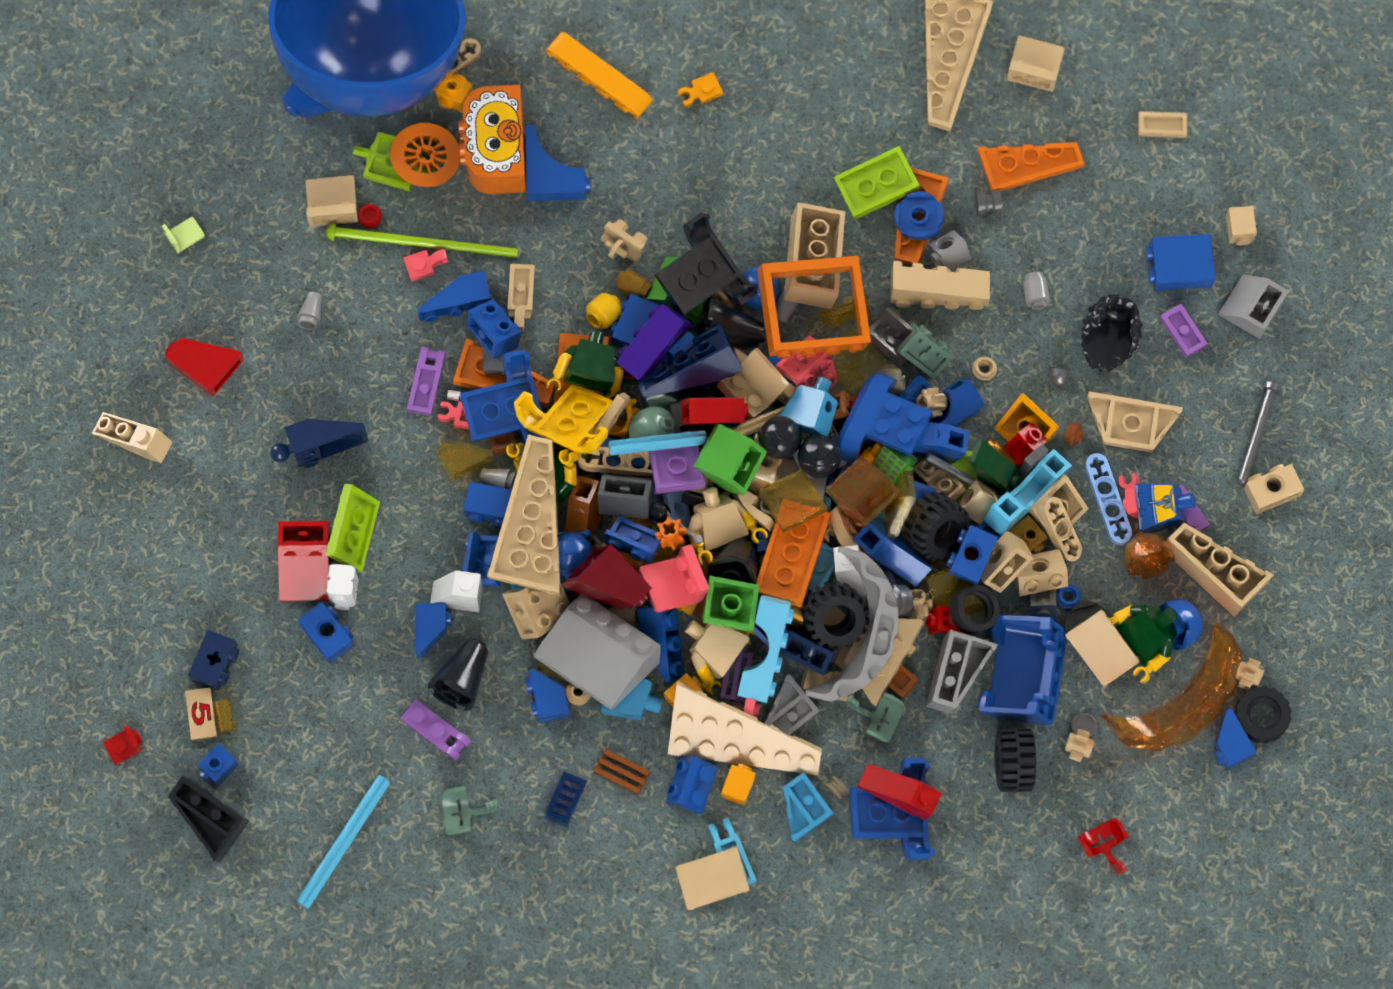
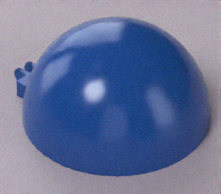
[268,0,465,117]

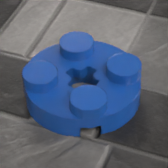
[894,192,944,240]

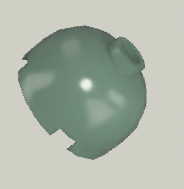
[628,406,678,438]

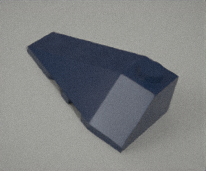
[638,324,743,398]

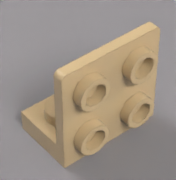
[1006,36,1064,92]
[306,175,358,227]
[716,348,789,421]
[502,582,570,639]

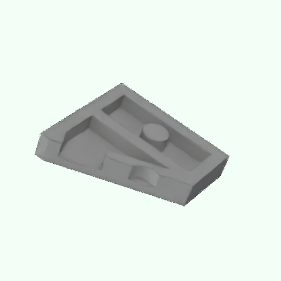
[765,674,820,736]

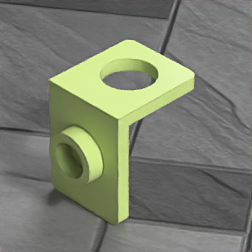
[162,217,205,253]

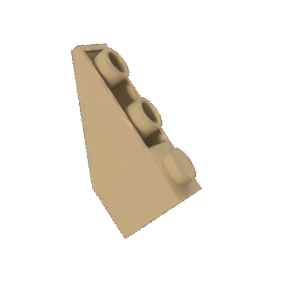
[92,412,173,463]

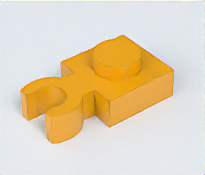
[678,72,723,107]

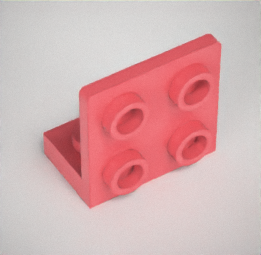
[775,335,838,389]
[639,544,709,613]

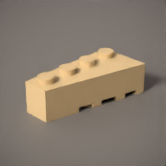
[890,261,990,310]
[1161,523,1274,617]

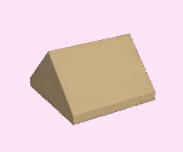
[1027,474,1089,538]

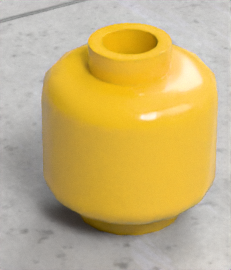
[586,293,622,329]

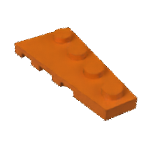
[977,142,1085,192]
[453,338,555,408]

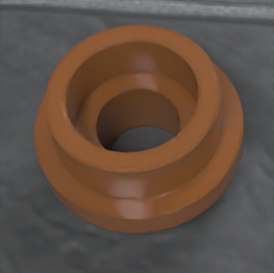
[1063,423,1084,447]

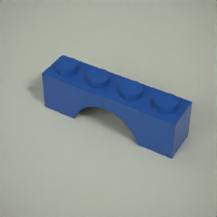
[912,377,985,457]

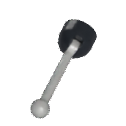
[649,500,703,544]

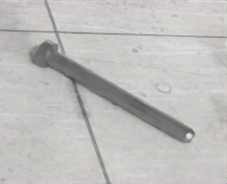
[1238,381,1281,485]

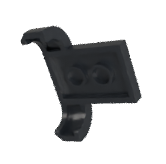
[654,213,758,315]

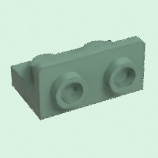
[897,322,953,379]

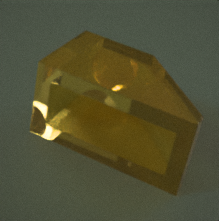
[435,441,494,483]

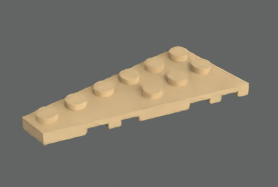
[925,0,994,132]
[487,435,561,595]
[668,681,822,775]

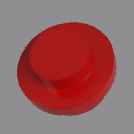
[358,204,382,228]

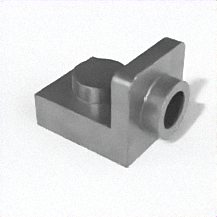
[1030,589,1057,622]

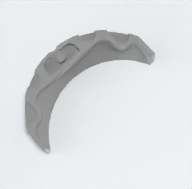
[805,546,898,701]

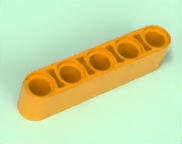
[545,32,653,120]

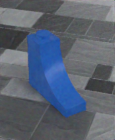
[525,125,590,201]

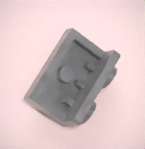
[869,308,913,367]

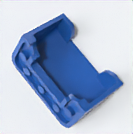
[978,615,1067,725]

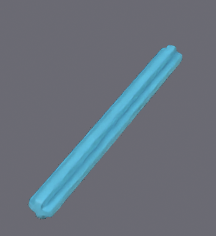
[297,775,390,908]

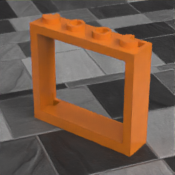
[757,256,871,359]

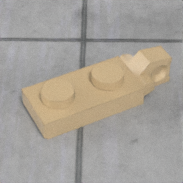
[508,264,535,332]

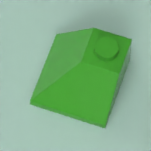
[702,576,759,632]

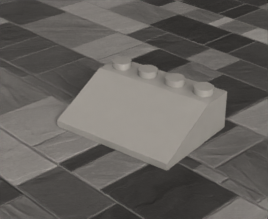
[534,594,661,710]

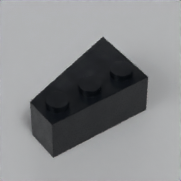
[168,775,250,862]

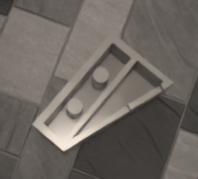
[925,630,998,713]

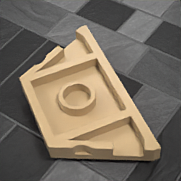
[1087,391,1183,453]
[844,619,925,707]

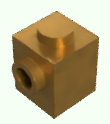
[1009,515,1048,554]

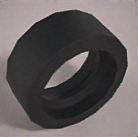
[949,584,1000,635]

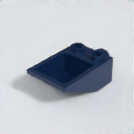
[270,419,368,468]

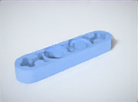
[1085,453,1132,546]

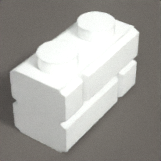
[327,564,359,610]

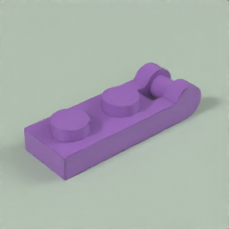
[407,346,446,416]
[400,699,471,761]

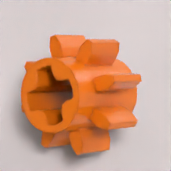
[655,517,687,550]

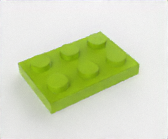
[834,146,920,220]
[326,484,380,572]

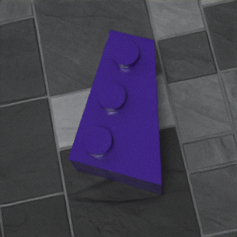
[616,304,694,381]

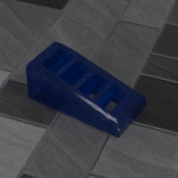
[544,772,587,828]

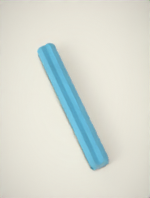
[608,430,707,455]

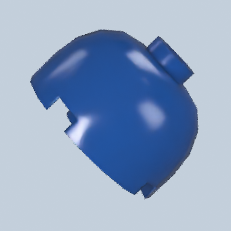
[1158,599,1203,651]

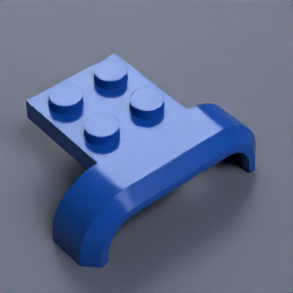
[460,349,546,444]
[836,372,932,466]
[849,758,935,860]

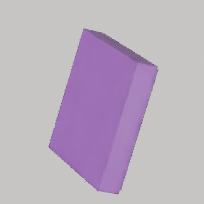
[648,446,706,494]

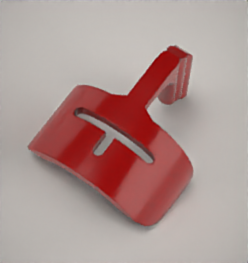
[1077,818,1129,875]

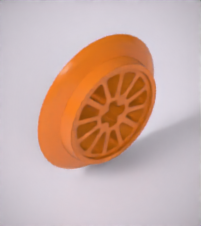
[390,123,461,187]

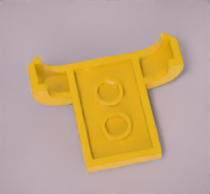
[514,384,613,454]

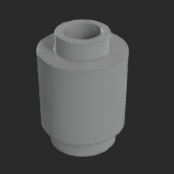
[1023,272,1051,310]

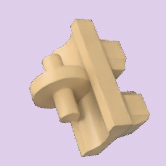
[600,219,647,263]

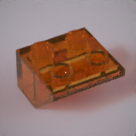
[825,456,901,527]

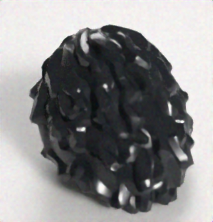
[1081,294,1143,372]

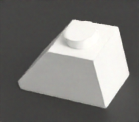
[834,545,866,601]

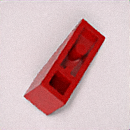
[857,764,942,821]

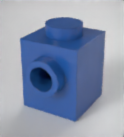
[197,743,239,787]

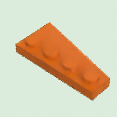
[895,168,949,266]

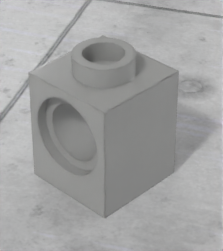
[929,230,972,270]

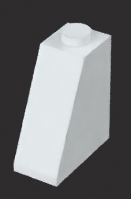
[430,570,483,612]

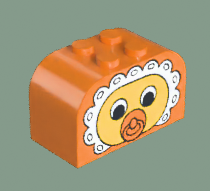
[458,85,526,194]

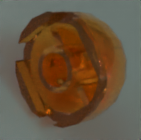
[1123,532,1175,579]

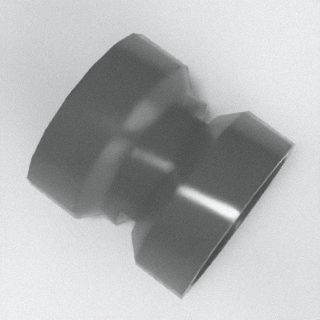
[975,190,1003,216]

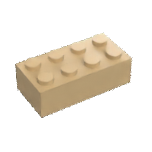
[784,202,845,309]

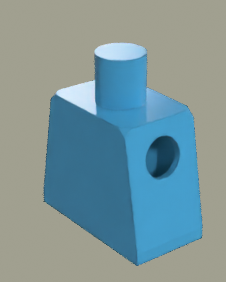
[780,376,838,436]
[601,678,664,720]

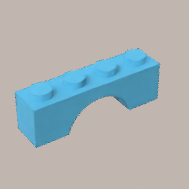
[984,449,1072,536]
[737,595,794,703]

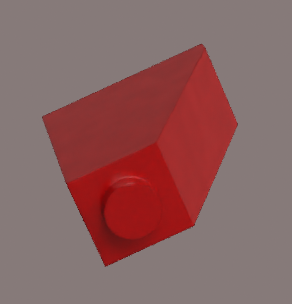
[165,338,244,397]
[681,397,748,426]

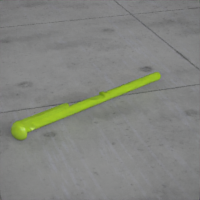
[326,223,519,258]

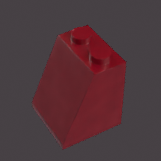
[562,544,652,609]

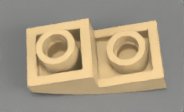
[913,458,966,501]

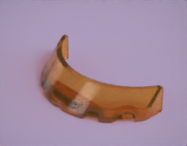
[1099,623,1242,751]

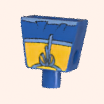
[1135,484,1196,534]

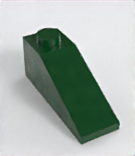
[969,439,1021,495]

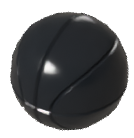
[758,416,802,460]
[797,435,841,479]

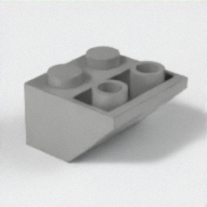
[1218,274,1289,339]

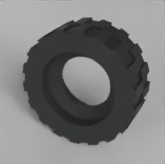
[1234,686,1292,744]

